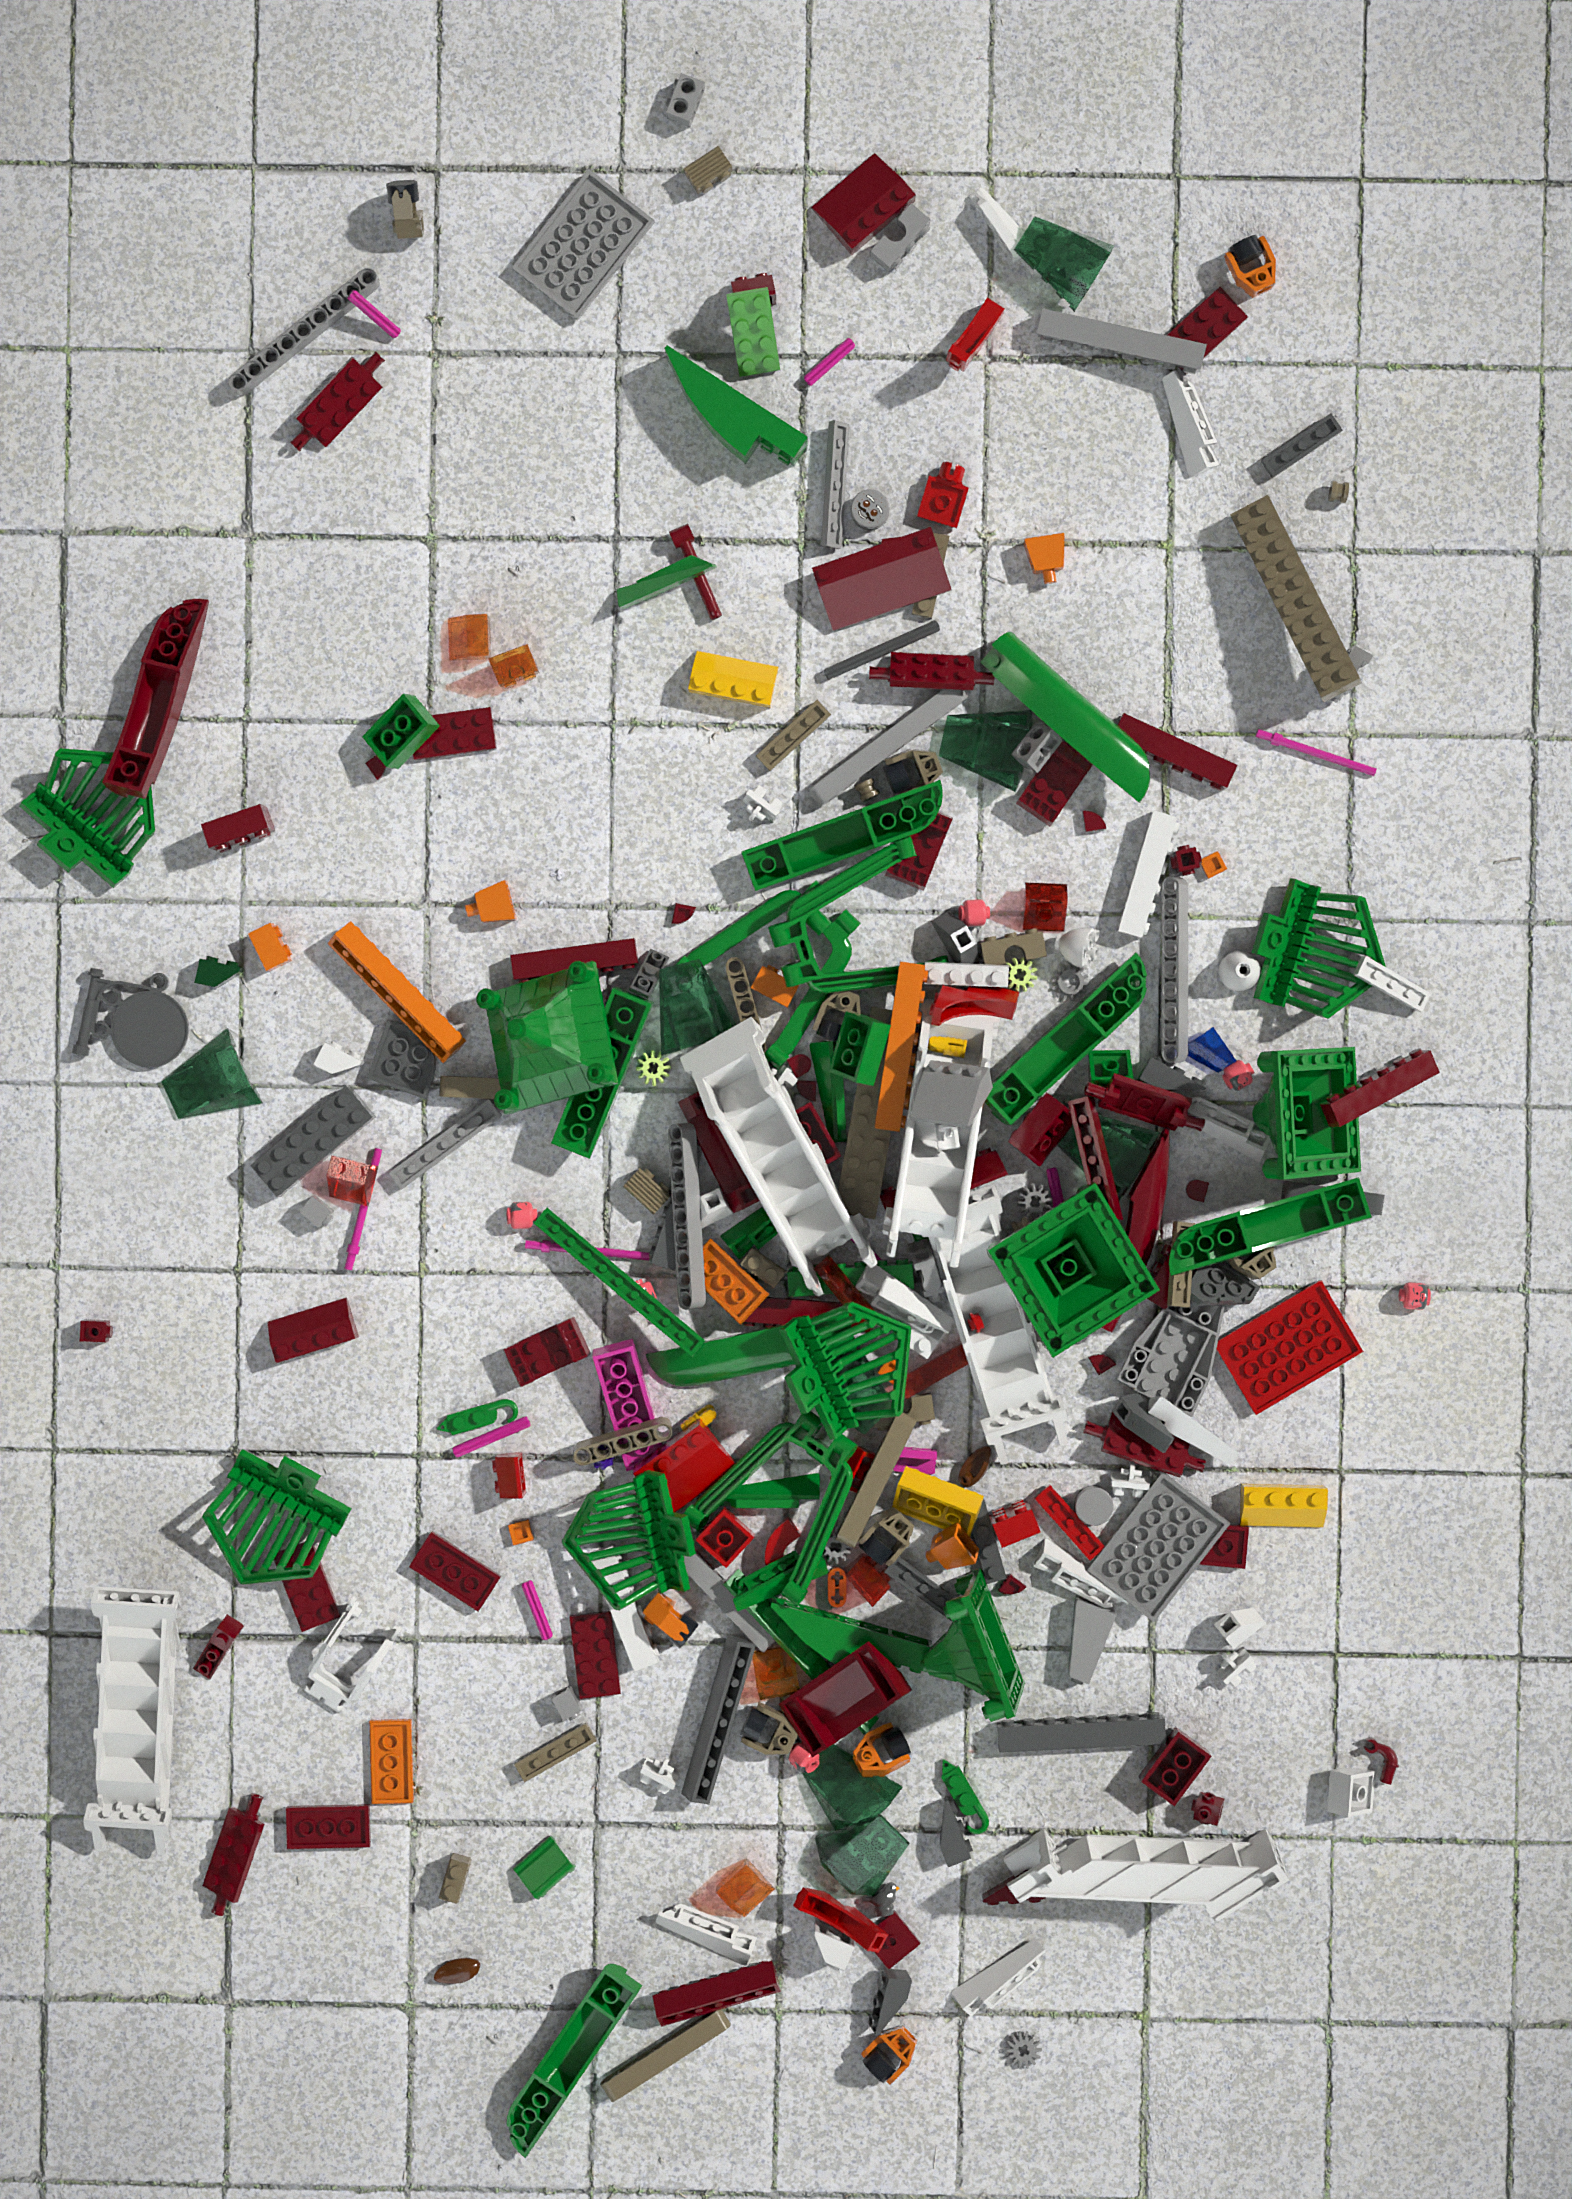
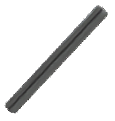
[824,620,940,680]

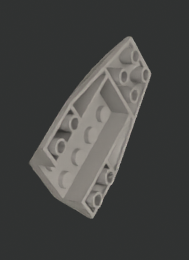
[1117,1300,1225,1417]

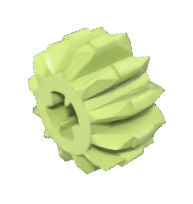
[1005,957,1037,992]
[636,1050,671,1086]

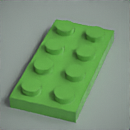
[726,287,780,377]

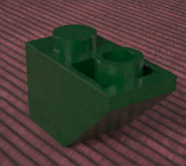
[194,956,244,988]

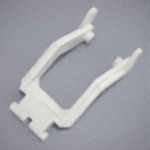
[304,1596,402,1713]

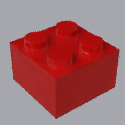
[696,1506,755,1568]

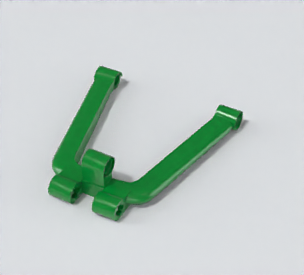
[768,836,949,993]
[672,880,861,1070]
[683,1411,858,1606]

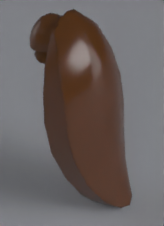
[958,1446,992,1487]
[434,1958,481,1984]

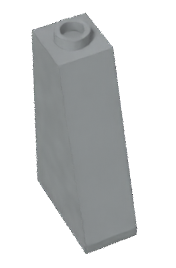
[1068,1596,1117,1685]

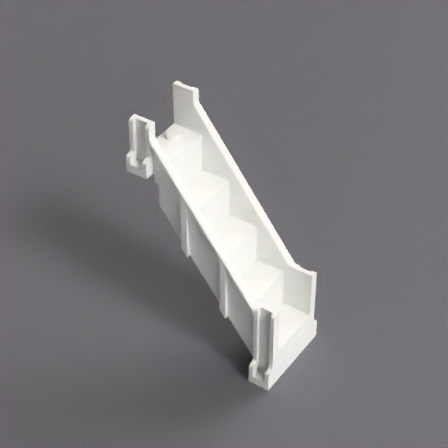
[882,999,1000,1267]
[680,1017,877,1296]
[922,1184,1068,1465]
[83,1586,181,1855]
[1003,1829,1289,1922]

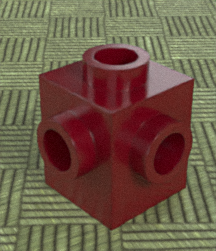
[1170,845,1202,876]
[1191,1792,1225,1826]

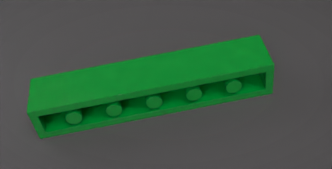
[787,1258,915,1297]

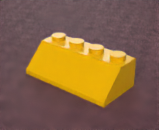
[688,651,778,708]
[892,1466,984,1537]
[1240,1483,1328,1527]

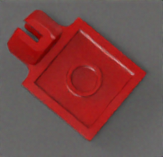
[917,462,969,529]

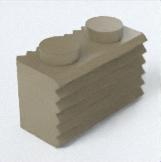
[683,146,732,194]
[623,1168,671,1215]
[741,1247,786,1288]
[438,1853,472,1904]

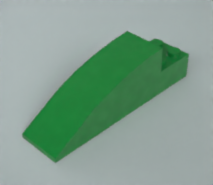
[664,345,808,466]
[551,987,654,1159]
[770,1596,933,1674]

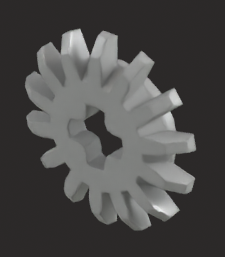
[1051,963,1089,1001]
[1005,2031,1042,2069]

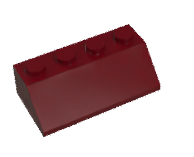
[267,1297,359,1363]

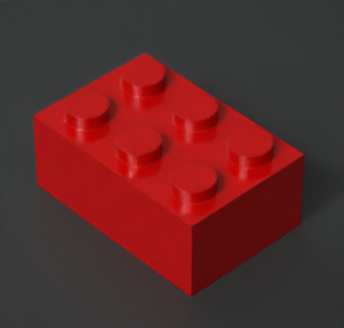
[989,1499,1041,1548]

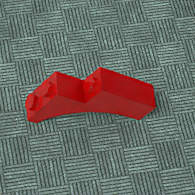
[946,297,1005,372]
[929,985,1020,1026]
[793,1887,889,1953]

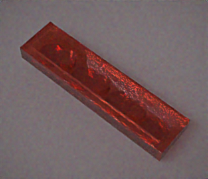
[813,1255,877,1333]
[905,1343,968,1399]

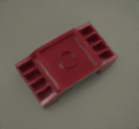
[1016,739,1093,827]
[885,812,953,891]
[502,1316,591,1387]

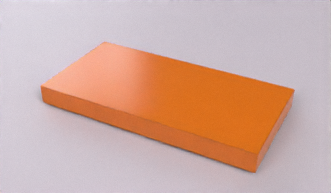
[703,1238,769,1325]
[369,1719,414,1804]

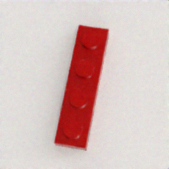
[1034,1484,1105,1560]

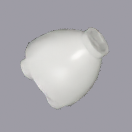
[1055,928,1099,969]
[1219,950,1261,992]

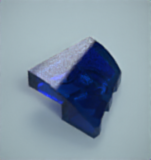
[1188,1027,1237,1073]

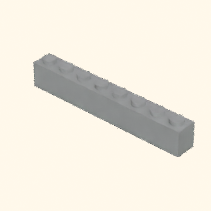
[1036,308,1207,374]

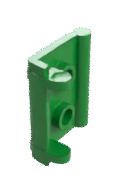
[513,1835,576,1900]

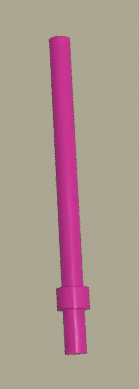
[1255,729,1377,776]
[344,1148,382,1270]
[525,1240,650,1261]

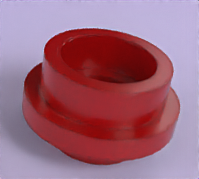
[967,1313,984,1333]

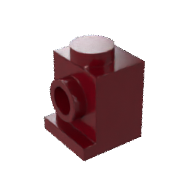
[79,1319,113,1343]

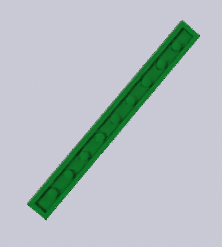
[534,1208,706,1357]
[723,1568,879,1734]

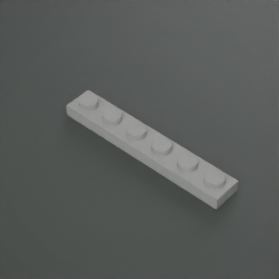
[821,420,849,550]
[389,1099,502,1190]

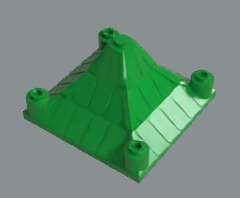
[476,961,619,1115]
[1252,1047,1361,1180]
[986,1182,1160,1358]
[920,1568,1025,1722]

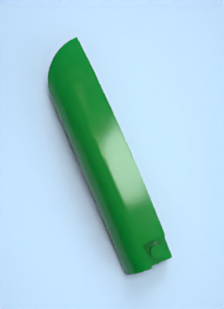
[981,632,1151,803]
[741,780,943,891]
[985,952,1147,1126]
[1169,1177,1372,1276]
[645,1313,857,1387]
[507,1964,643,2158]

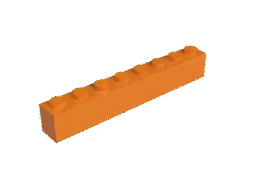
[328,921,466,1063]
[874,961,928,1132]

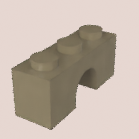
[980,929,1047,965]
[870,1392,935,1431]

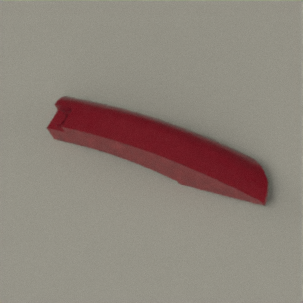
[1101,1127,1170,1333]

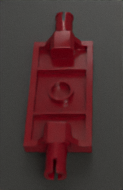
[290,351,385,452]
[869,652,995,690]
[1084,1073,1205,1132]
[1083,1411,1206,1478]
[202,1793,265,1916]

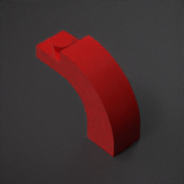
[765,1516,801,1565]

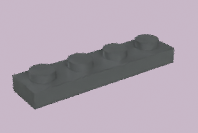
[1261,413,1343,479]
[972,1498,1007,1584]
[884,1556,956,1621]

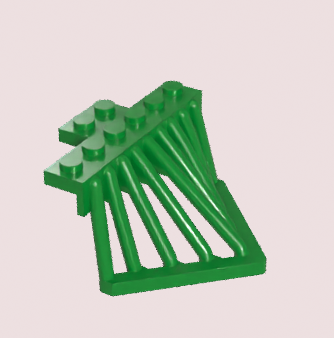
[19,748,155,888]
[1251,878,1386,1019]
[779,1302,911,1440]
[202,1449,352,1585]
[562,1470,696,1611]

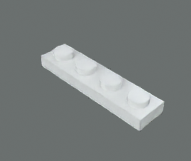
[1353,956,1431,1012]
[924,962,1009,987]

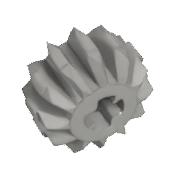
[1017,1183,1053,1219]
[822,1527,852,1564]

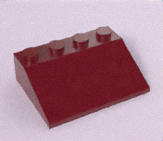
[811,153,916,256]

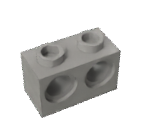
[664,73,705,127]
[1012,721,1063,773]

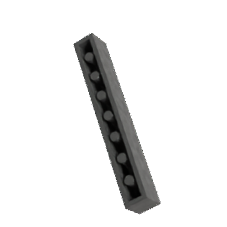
[681,1634,756,1805]
[997,1712,1166,1753]

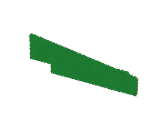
[616,555,717,609]
[809,1041,847,1142]
[720,1206,778,1259]
[720,1473,820,1508]
[733,1550,828,1611]

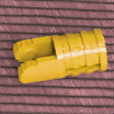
[928,1036,967,1058]
[680,1404,717,1430]

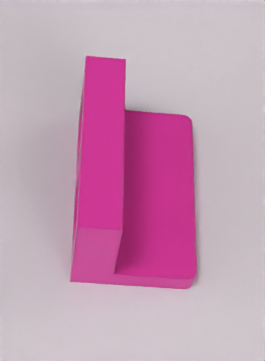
[893,1447,937,1474]

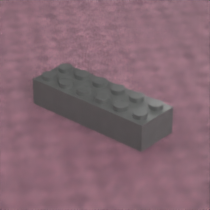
[250,1085,376,1197]

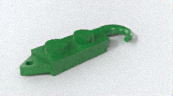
[437,1399,518,1435]
[941,1759,989,1835]

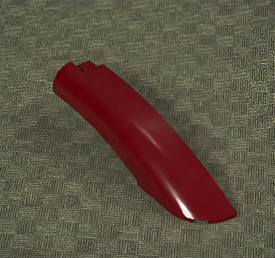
[102,599,209,799]

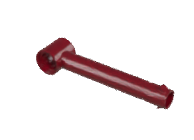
[669,523,722,620]

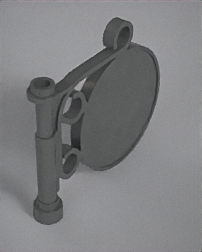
[72,968,189,1067]

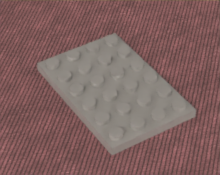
[512,169,655,321]
[1087,1472,1230,1622]

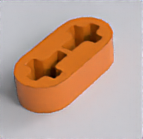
[828,1567,847,1608]

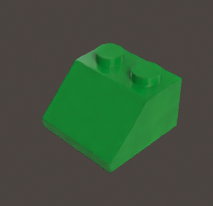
[1088,1050,1133,1098]

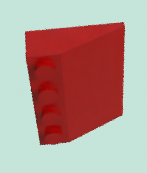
[633,1418,736,1512]

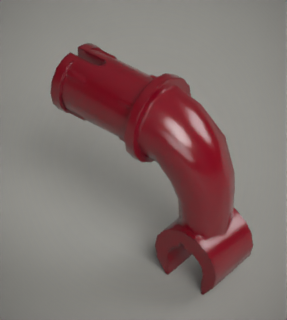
[1363,1737,1399,1785]

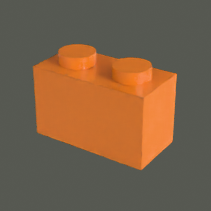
[248,923,292,972]
[751,964,799,1008]

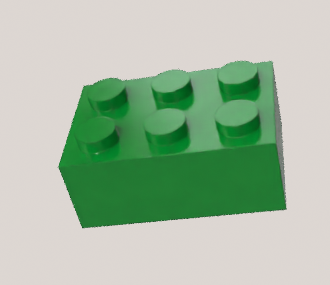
[362,693,440,769]
[828,1011,891,1086]

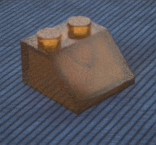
[448,614,491,661]
[488,644,540,689]
[752,1647,800,1700]
[716,1858,775,1917]

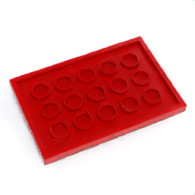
[1216,1280,1364,1415]

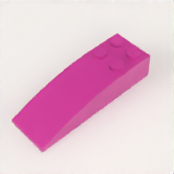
[592,1339,663,1471]

